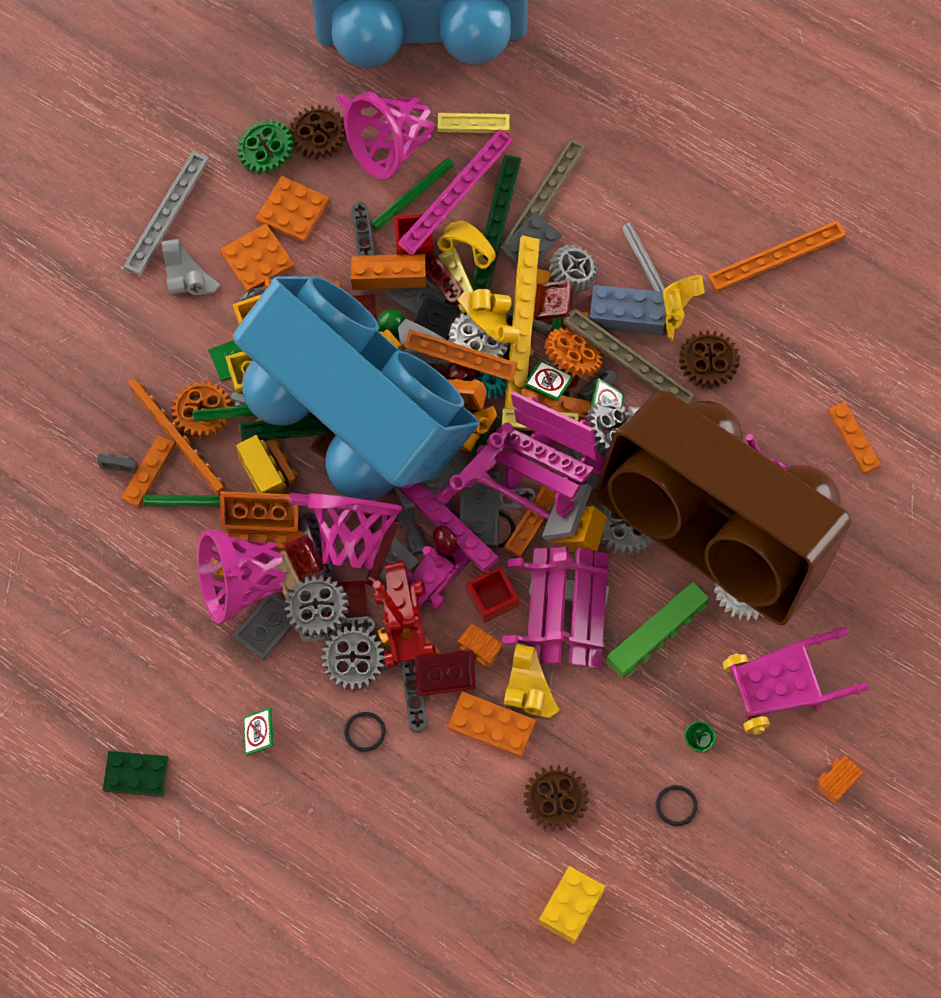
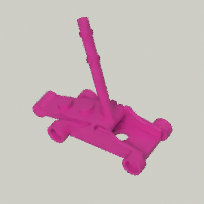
[435,422,550,520]
[407,545,471,611]

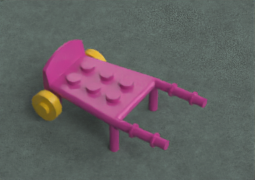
[722,627,869,735]

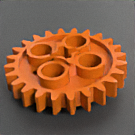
[544,327,603,378]
[170,380,232,439]

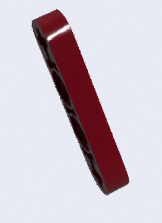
[425,253,464,305]
[365,518,400,588]

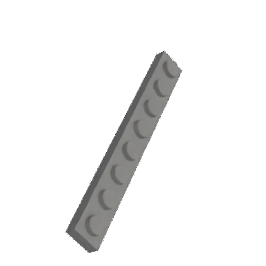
[123,151,209,277]

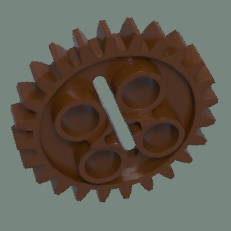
[289,105,346,159]
[679,330,740,388]
[523,765,589,831]

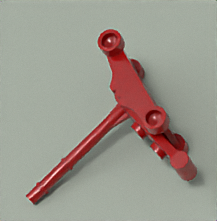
[373,560,436,668]

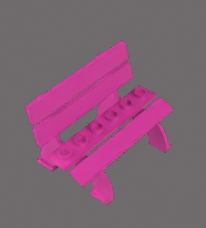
[494,391,606,518]
[502,546,609,669]

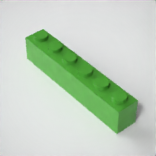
[606,582,709,679]

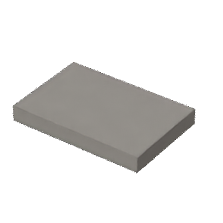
[542,484,592,540]

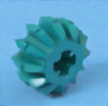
[476,372,507,400]

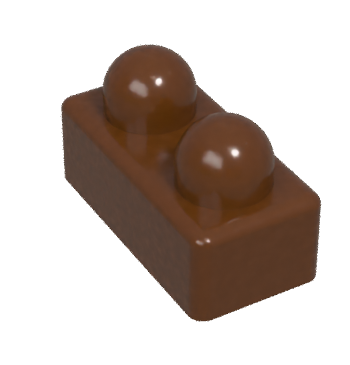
[595,390,851,625]

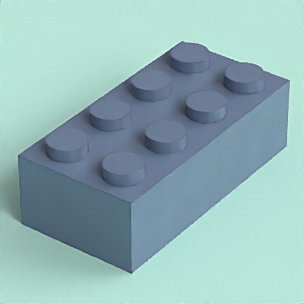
[590,285,666,335]

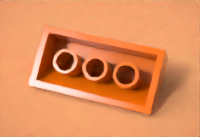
[351,254,426,290]
[447,378,487,411]
[220,492,300,532]

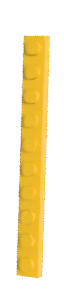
[505,235,540,409]

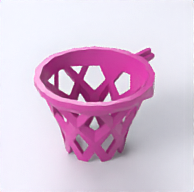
[336,91,434,179]
[289,493,403,570]
[197,529,285,624]

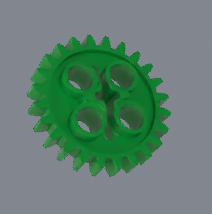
[236,119,295,175]

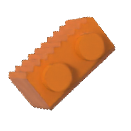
[457,623,503,668]
[816,756,863,804]

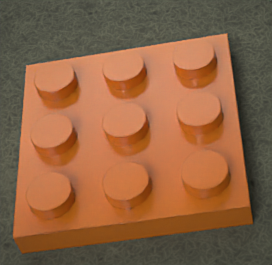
[255,176,330,243]
[219,224,295,292]

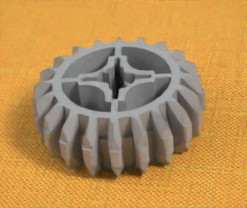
[549,244,598,293]

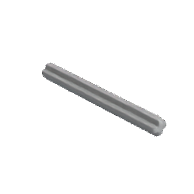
[622,223,665,292]

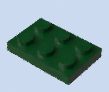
[102,751,169,797]

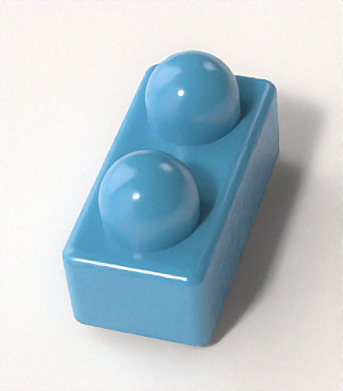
[312,0,528,68]
[233,276,480,501]

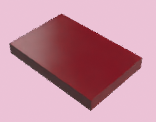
[414,649,476,696]

